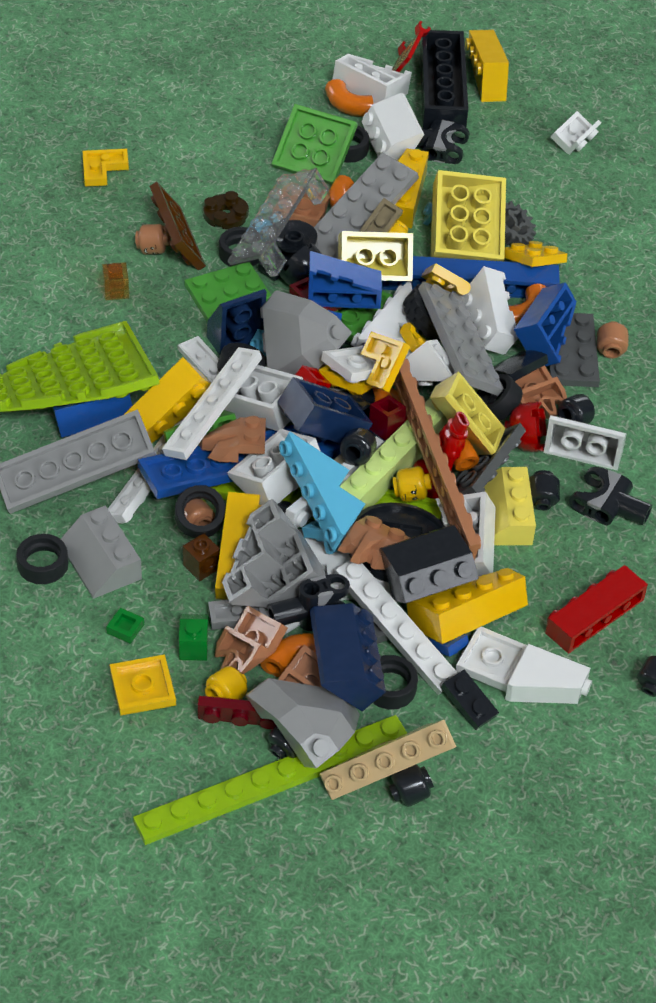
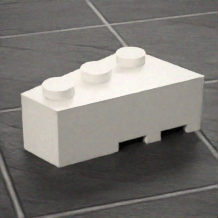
[332,54,412,104]
[461,266,518,354]
[436,492,496,577]

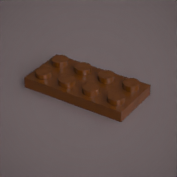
[149,181,206,270]

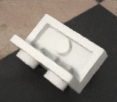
[551,111,601,155]

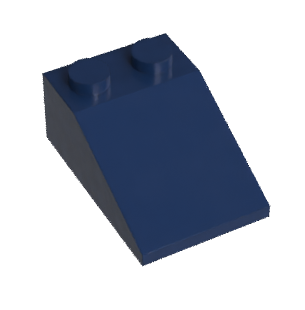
[207,289,267,355]

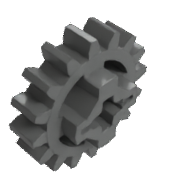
[505,201,536,245]

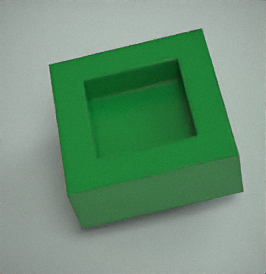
[106,608,144,644]

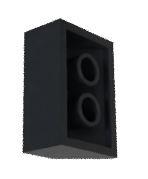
[380,525,479,603]

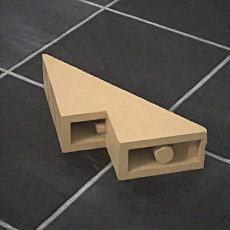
[319,720,457,800]

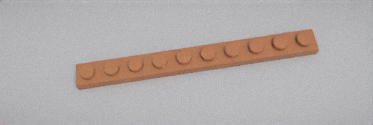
[394,359,481,561]

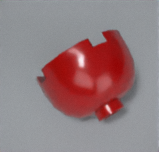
[505,402,547,452]

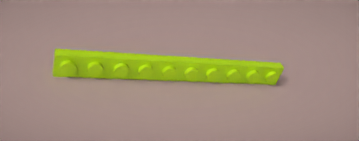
[133,715,407,845]

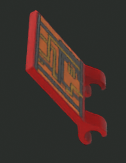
[392,21,431,72]

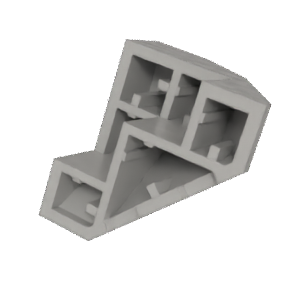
[260,290,352,375]
[222,499,326,608]
[246,678,360,768]

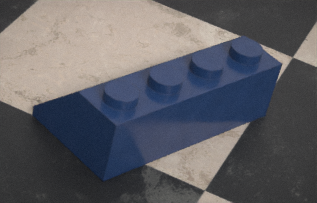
[310,603,386,711]

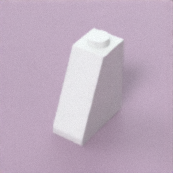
[505,644,592,704]

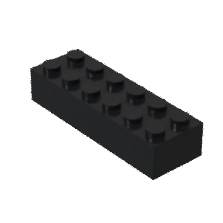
[420,30,468,129]

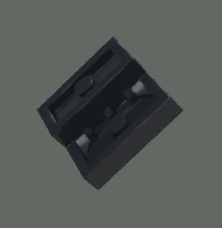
[493,350,548,381]

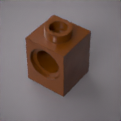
[183,534,220,582]

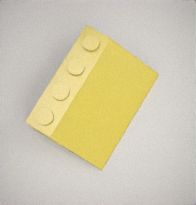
[430,170,506,262]

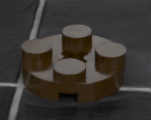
[203,191,249,230]

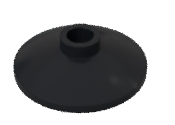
[271,220,317,253]

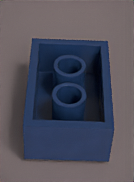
[277,377,373,445]

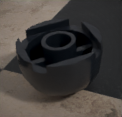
[279,243,322,285]

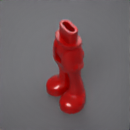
[413,411,469,499]

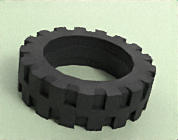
[403,284,442,343]

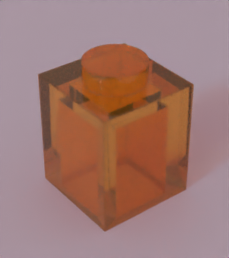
[102,262,129,300]

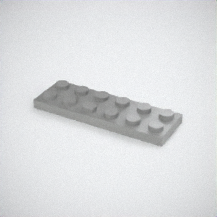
[314,152,419,259]
[418,281,504,396]
[0,409,156,514]

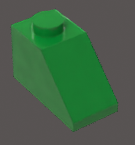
[179,614,209,661]

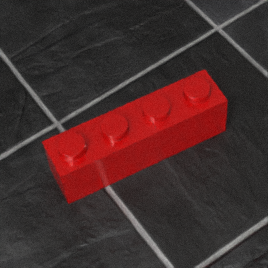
[545,565,648,654]

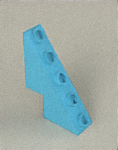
[279,432,365,551]

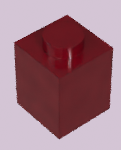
[369,395,407,441]

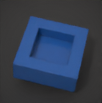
[429,634,469,657]

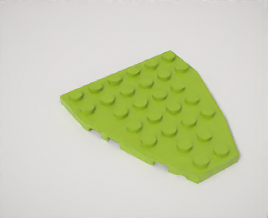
[0,321,160,412]

